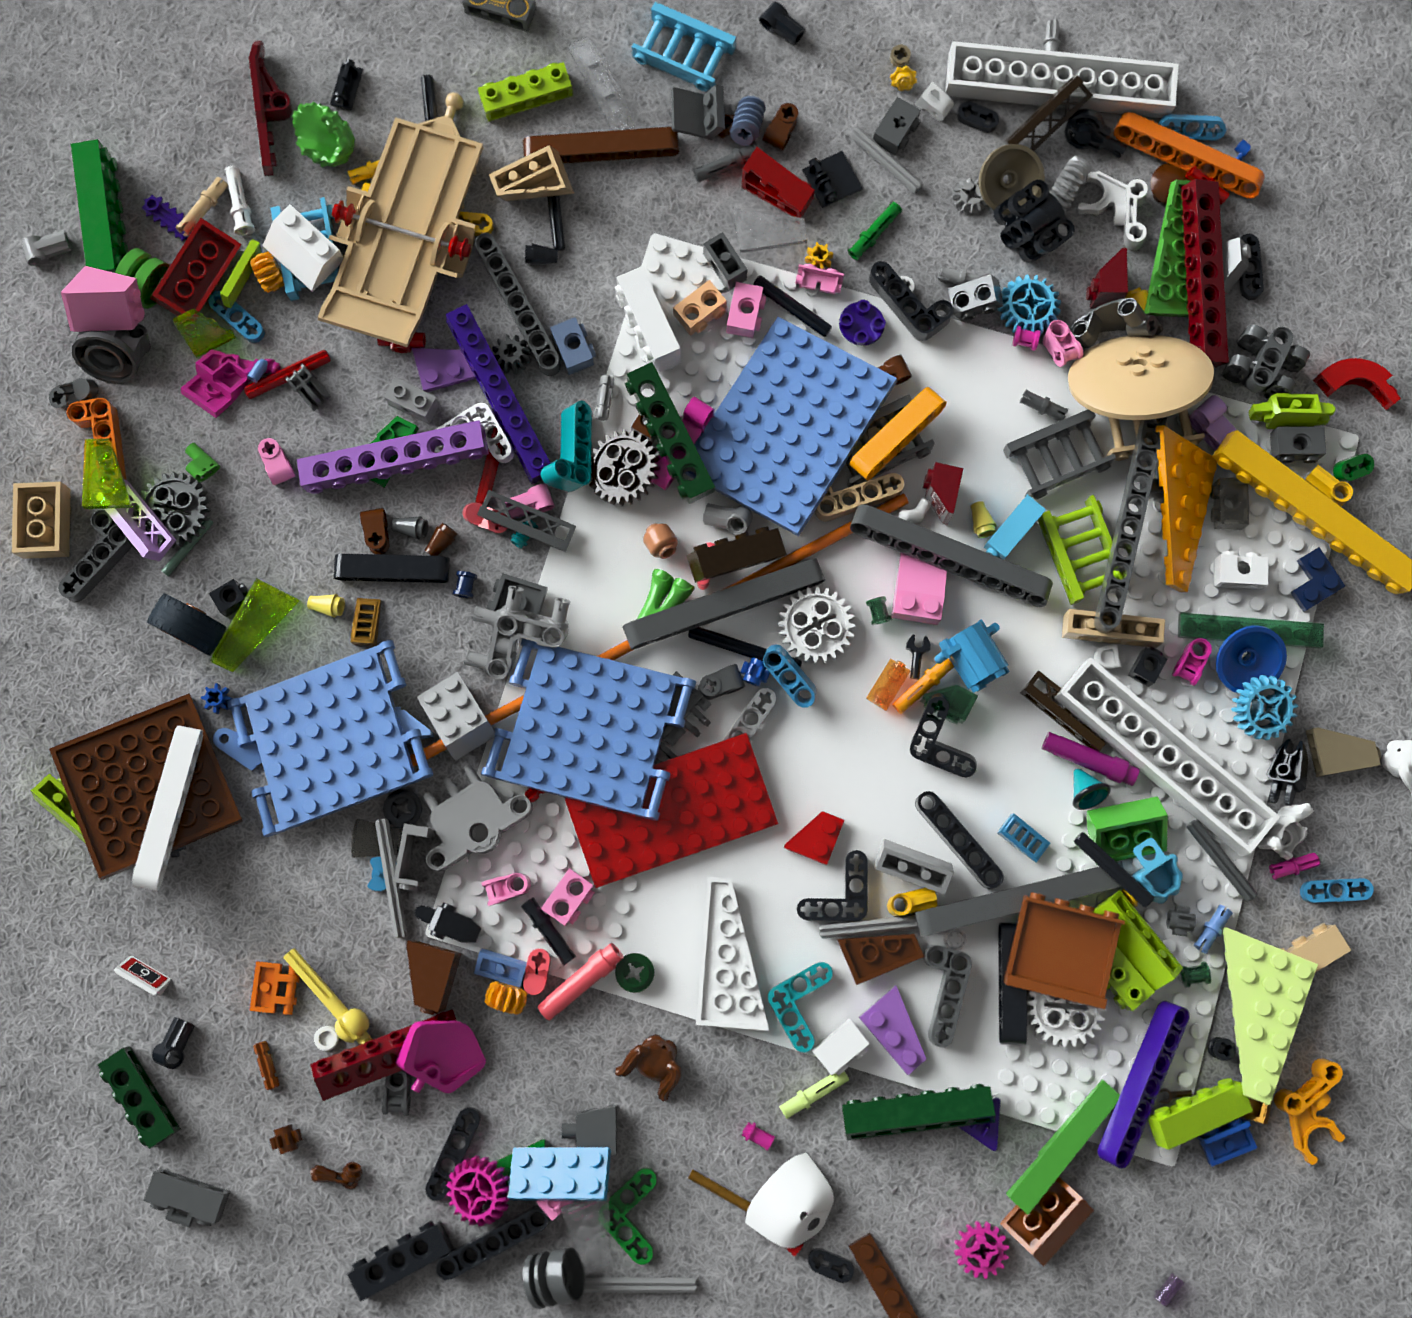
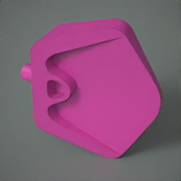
[396,1021,486,1094]

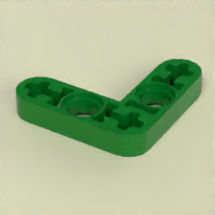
[598,1167,657,1265]

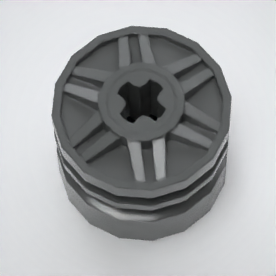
[523,1247,585,1309]

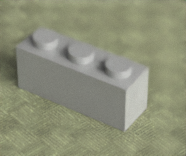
[875,839,954,895]

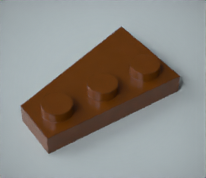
[837,934,924,985]

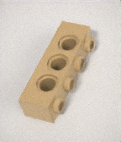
[1062,609,1165,648]

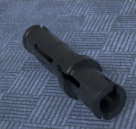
[521,897,576,966]

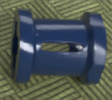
[452,571,477,599]

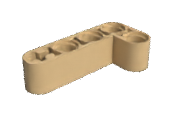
[815,473,904,522]

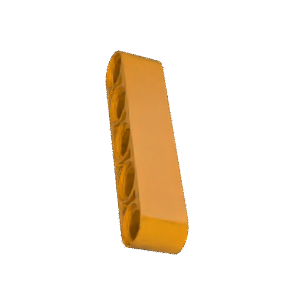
[849,387,947,480]

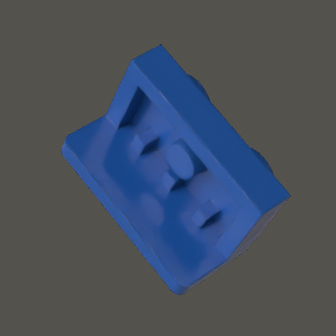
[1198,1117,1257,1167]

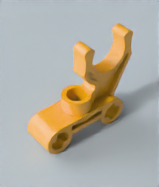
[1274,1058,1345,1165]

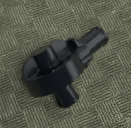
[1065,109,1127,158]

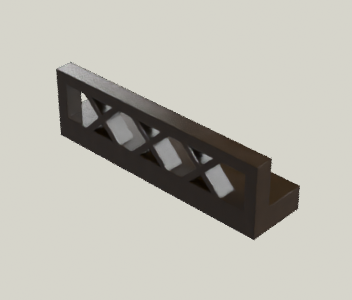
[1005,75,1093,151]
[1020,670,1106,752]

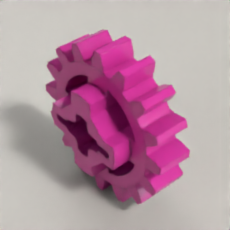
[954,1221,1009,1279]

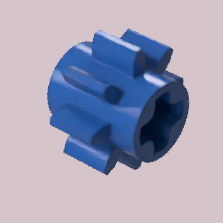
[740,658,770,687]
[201,683,233,714]

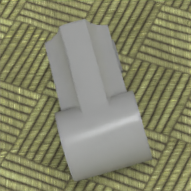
[21,230,72,266]
[703,503,753,535]

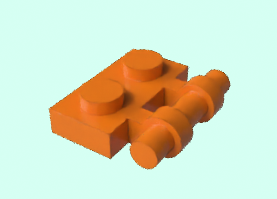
[249,961,300,1015]

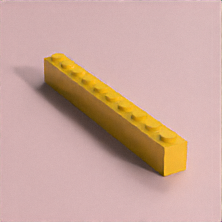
[1212,430,1412,594]

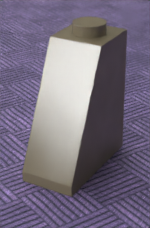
[1306,727,1381,777]

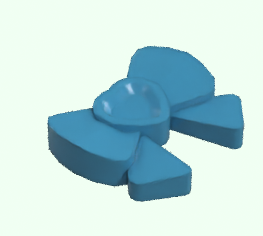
[367,857,396,891]

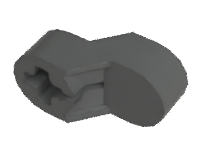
[49,378,98,409]

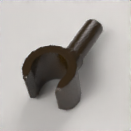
[1159,1088,1192,1104]

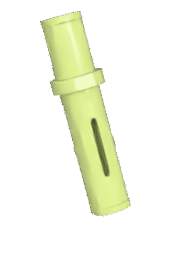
[779,1071,849,1119]

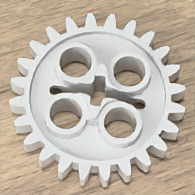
[778,586,855,664]
[1027,991,1107,1047]

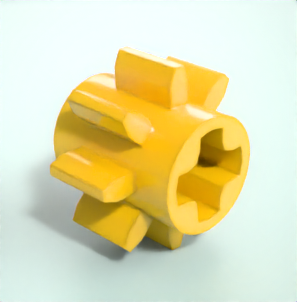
[805,242,834,269]

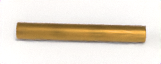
[688,1169,751,1212]

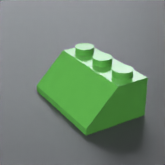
[1087,796,1168,865]

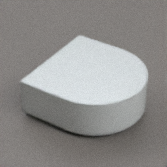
[1094,644,1121,670]

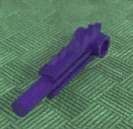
[142,195,192,241]

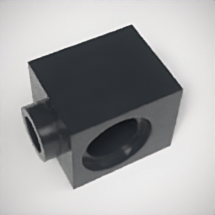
[209,579,251,617]
[1128,647,1168,687]

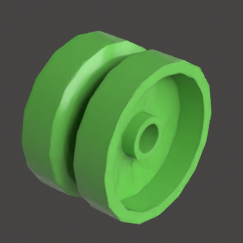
[115,248,170,309]

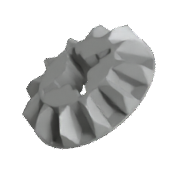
[952,178,987,214]

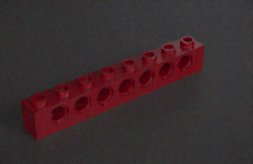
[1181,179,1229,368]

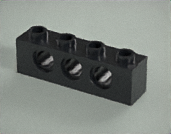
[347,1220,454,1302]

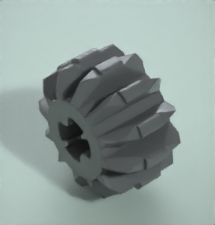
[492,334,531,374]

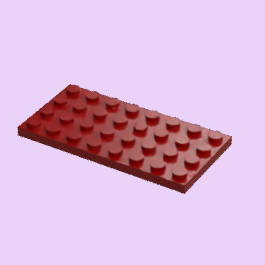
[564,733,778,888]

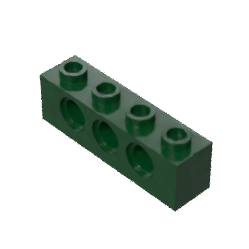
[98,1046,181,1149]

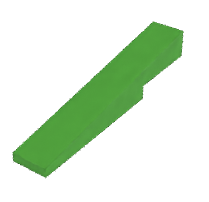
[1006,1079,1120,1215]

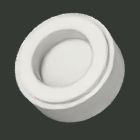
[314,1026,340,1051]

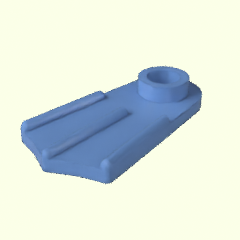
[213,728,262,771]

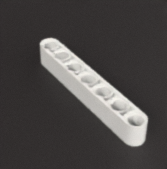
[132,725,203,891]

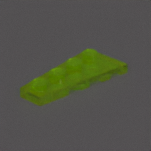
[210,578,300,672]

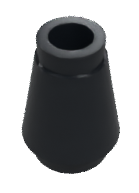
[525,243,558,266]

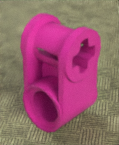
[1172,638,1212,686]

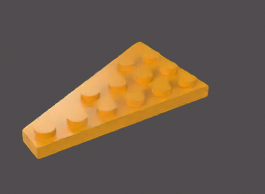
[1155,425,1217,592]

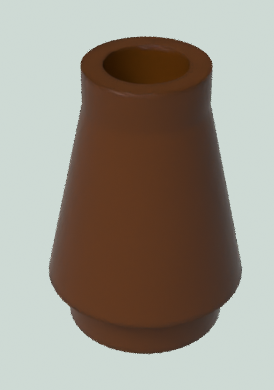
[425,522,457,556]

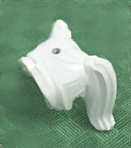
[1381,740,1412,795]
[1256,803,1314,861]

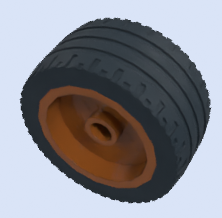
[147,593,227,656]

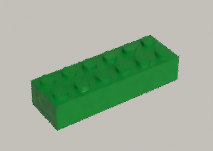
[71,139,129,273]

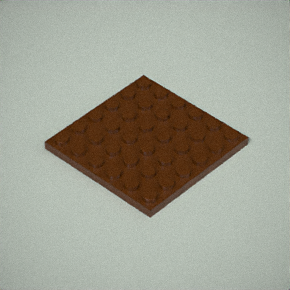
[49,693,243,880]

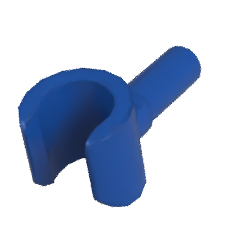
[1234,140,1251,161]

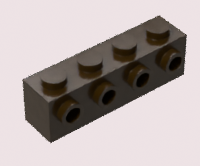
[686,526,787,583]

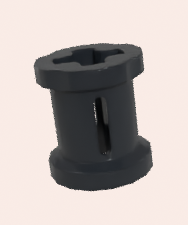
[1207,1037,1236,1061]

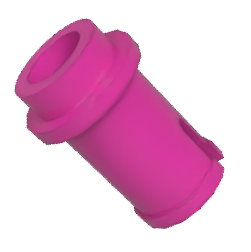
[741,1122,775,1151]

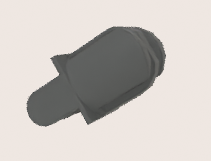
[285,363,331,411]

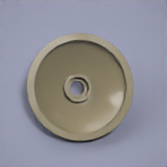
[979,144,1045,215]

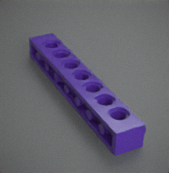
[446,304,551,485]

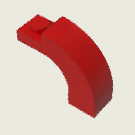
[1313,358,1401,410]

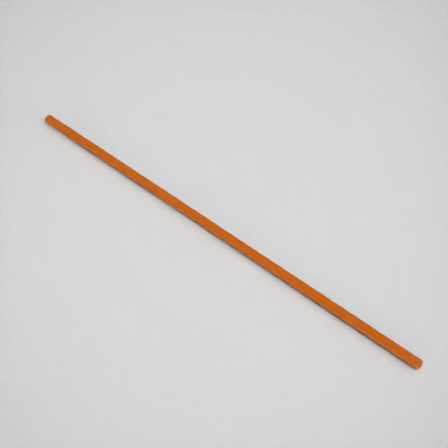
[410,493,909,767]

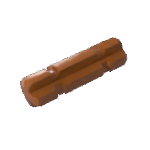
[253,1041,280,1090]

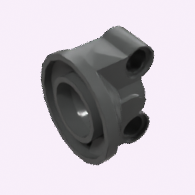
[72,324,151,383]

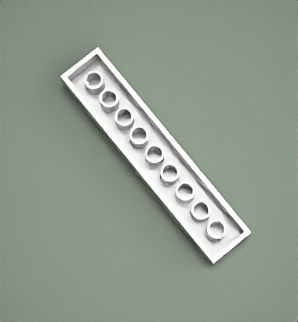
[945,41,1179,118]
[1054,657,1280,856]

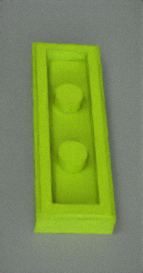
[220,239,262,308]

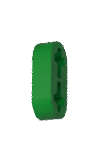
[1333,454,1374,482]

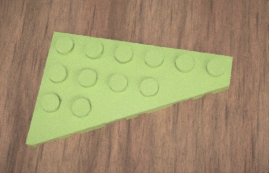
[1222,927,1318,1105]

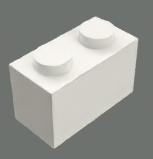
[811,1019,870,1075]

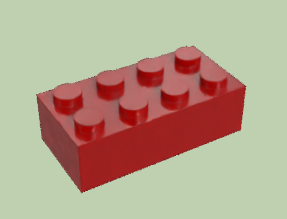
[150,218,242,325]

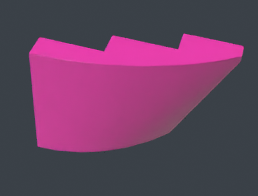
[180,349,258,418]

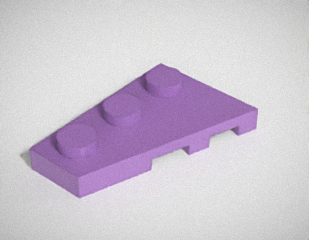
[412,348,476,392]
[859,985,926,1075]

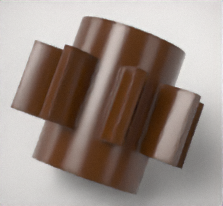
[269,1124,303,1154]

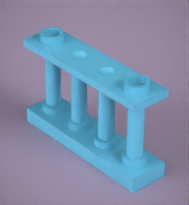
[632,2,736,92]
[270,197,340,301]

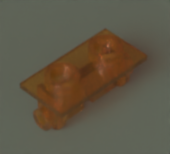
[866,658,910,711]

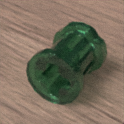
[866,596,892,625]
[1180,962,1211,988]

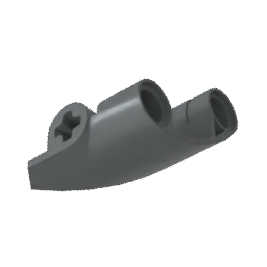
[1070,298,1164,348]

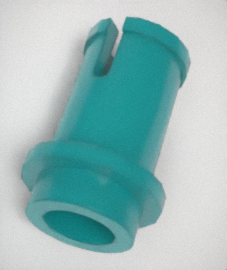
[510,520,538,549]

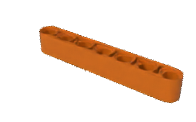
[1114,112,1265,199]

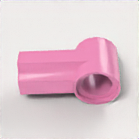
[505,484,555,520]

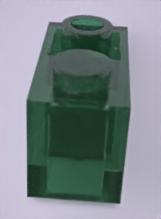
[920,684,978,724]

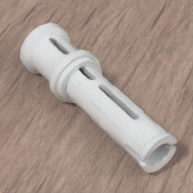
[225,166,255,236]

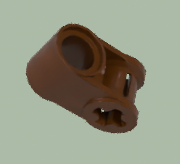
[762,103,798,151]
[360,508,390,555]

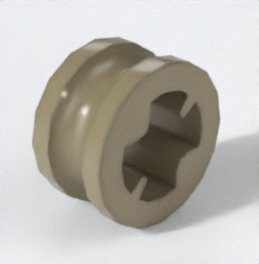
[890,44,911,68]

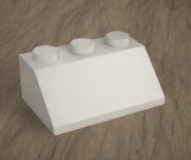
[263,205,343,292]

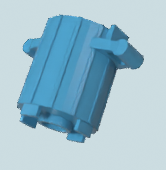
[935,619,1010,693]

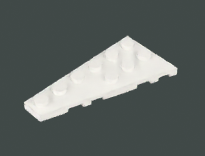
[696,876,769,1031]

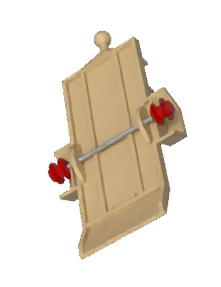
[318,92,483,347]

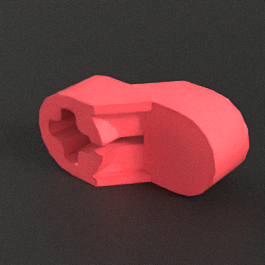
[463,503,507,533]
[523,949,551,995]

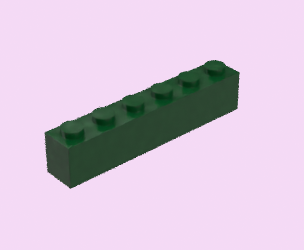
[842,1084,995,1141]

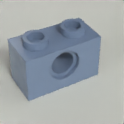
[550,317,596,375]

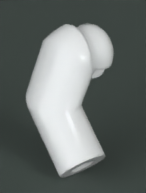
[898,499,931,524]

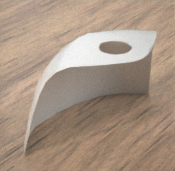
[745,1153,834,1248]

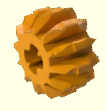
[250,251,284,293]
[484,981,528,1015]

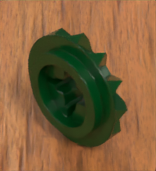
[615,953,654,993]

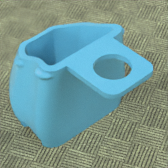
[1132,838,1183,904]

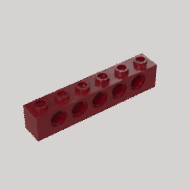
[310,1009,457,1101]

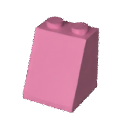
[61,266,145,332]

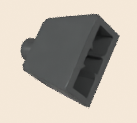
[562,1105,617,1156]

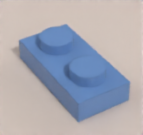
[474,948,527,988]

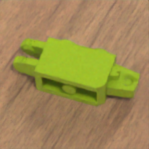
[1248,393,1336,429]

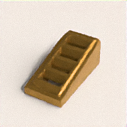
[350,598,381,646]

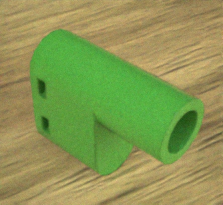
[185,443,220,483]

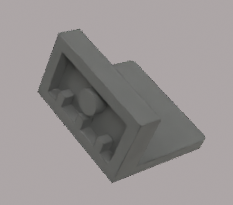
[671,85,725,140]

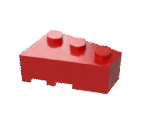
[742,146,815,221]

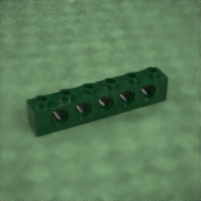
[624,362,715,504]

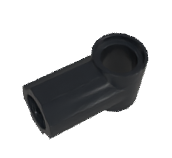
[759,1,805,46]
[152,1017,195,1069]

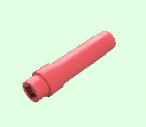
[538,943,623,1021]

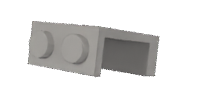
[393,824,436,891]

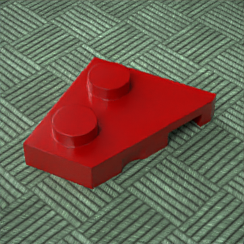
[784,811,844,865]

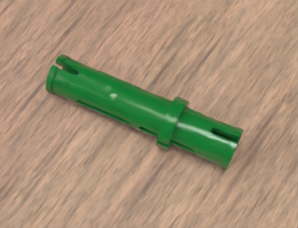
[847,202,902,261]

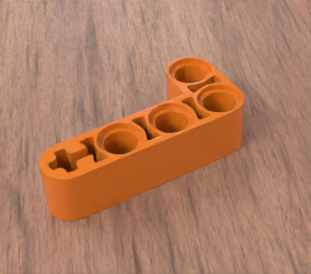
[66,398,126,490]

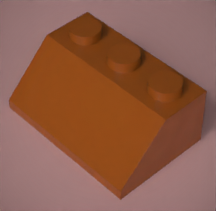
[1000,1177,1094,1266]

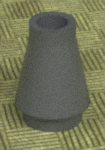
[391,516,428,539]

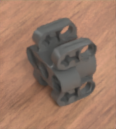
[1222,325,1310,399]

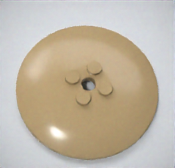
[1068,335,1214,420]

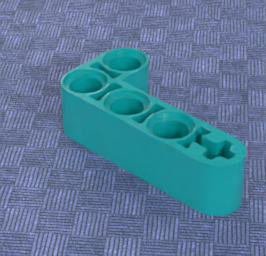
[541,400,592,492]

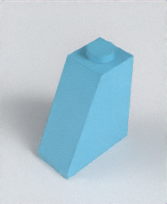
[984,494,1046,560]

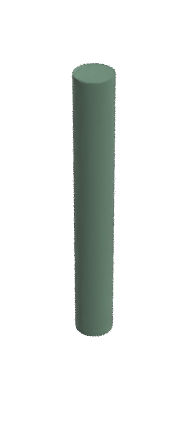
[161,520,214,577]

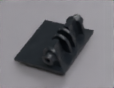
[802,151,863,208]

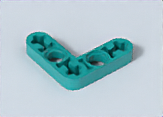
[768,962,833,1052]

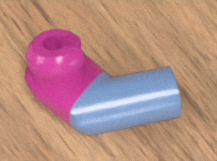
[247,359,281,383]

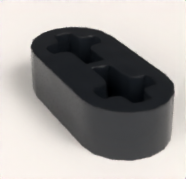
[957,101,999,133]
[808,1248,854,1283]

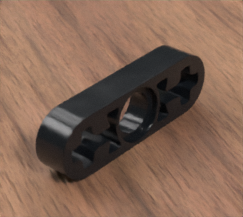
[1239,234,1264,300]

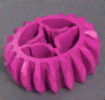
[446,1156,510,1226]

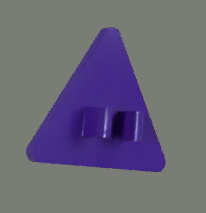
[959,1097,1001,1151]

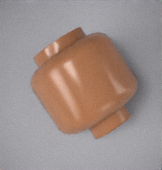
[643,523,678,559]

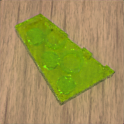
[82,438,133,509]

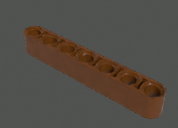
[523,127,680,164]

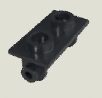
[330,59,364,110]

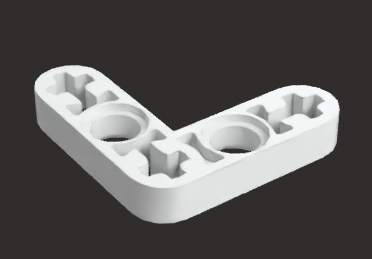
[435,403,515,463]

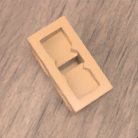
[673,280,727,336]

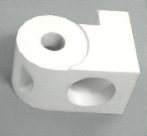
[915,82,954,121]

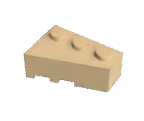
[489,145,574,201]

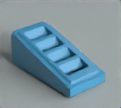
[997,813,1051,863]

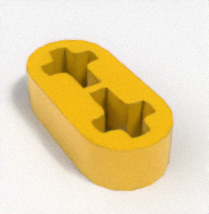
[458,211,494,236]

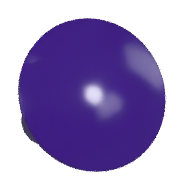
[839,300,886,346]

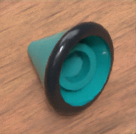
[1073,769,1111,810]

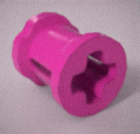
[1012,326,1040,351]

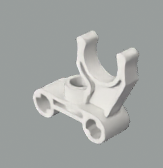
[1078,171,1148,251]

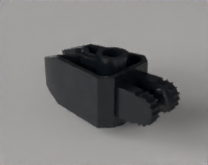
[1267,739,1308,806]
[414,902,481,942]

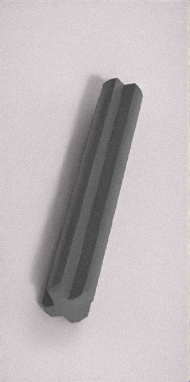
[1187,819,1258,902]

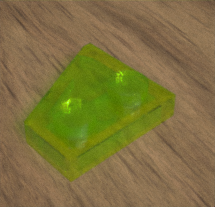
[172,309,236,358]

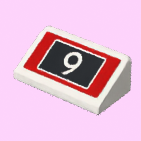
[114,956,171,996]

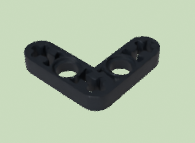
[910,693,977,778]
[796,850,868,921]

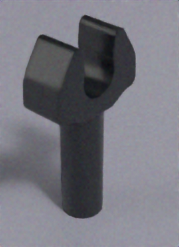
[906,634,931,680]

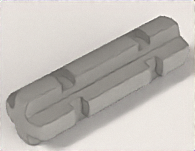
[595,375,614,421]

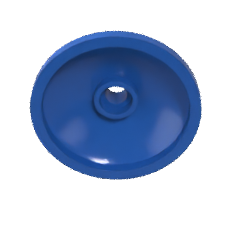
[1216,625,1287,693]

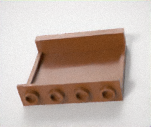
[1004,892,1125,1009]

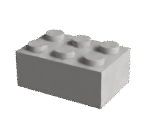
[417,672,495,761]

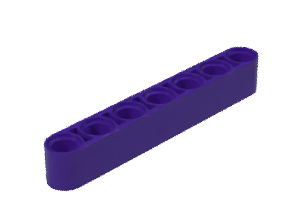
[1098,1001,1189,1169]

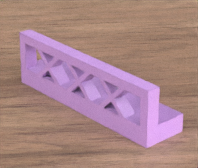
[94,479,176,561]

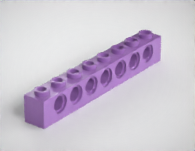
[297,420,489,494]

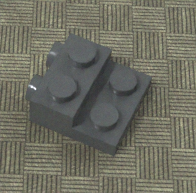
[486,573,548,626]

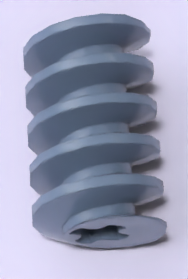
[730,96,766,146]

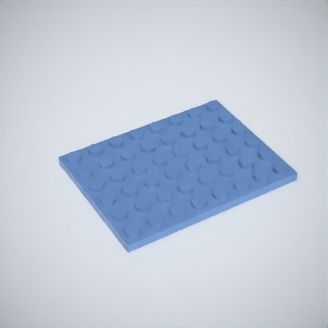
[685,317,897,537]

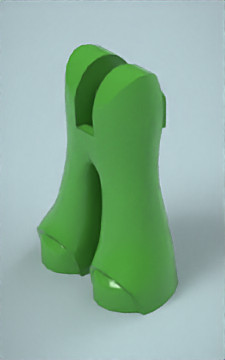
[637,569,695,619]

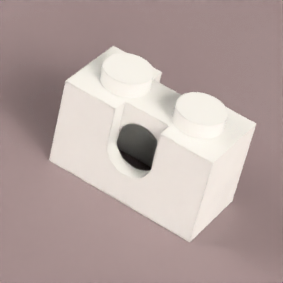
[1214,551,1269,590]

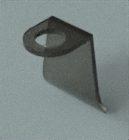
[351,819,402,858]

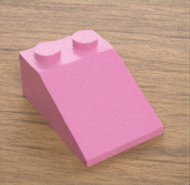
[891,553,947,625]

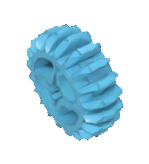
[998,274,1061,335]
[1231,675,1299,740]

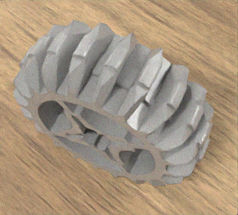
[1049,156,1092,213]

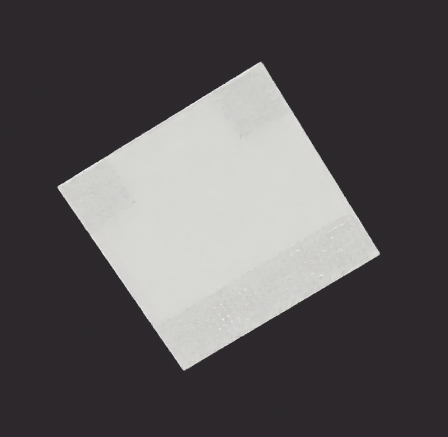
[425,234,1359,1166]

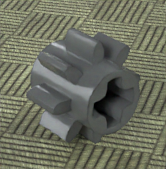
[1166,906,1196,936]

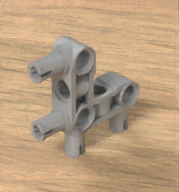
[464,586,570,680]

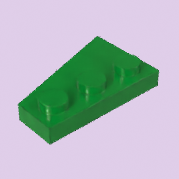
[345,416,419,488]

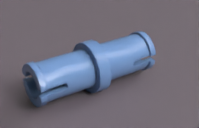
[1194,905,1233,954]

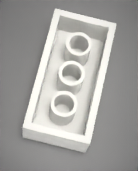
[615,266,681,373]

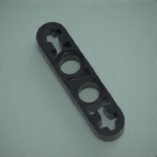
[425,1107,481,1201]

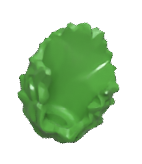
[292,101,355,167]

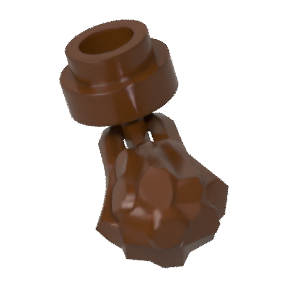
[310,1162,362,1190]

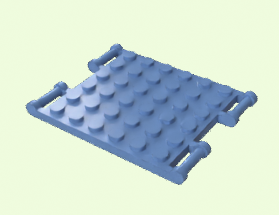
[481,638,696,821]
[227,640,434,837]

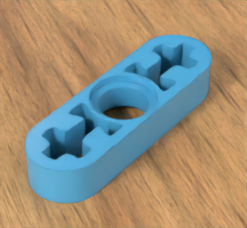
[1159,114,1226,140]
[208,291,265,343]
[1300,878,1374,903]

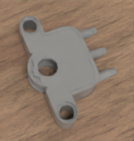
[423,765,533,871]

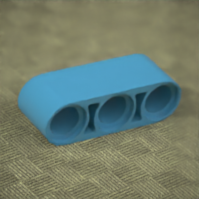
[763,644,817,708]

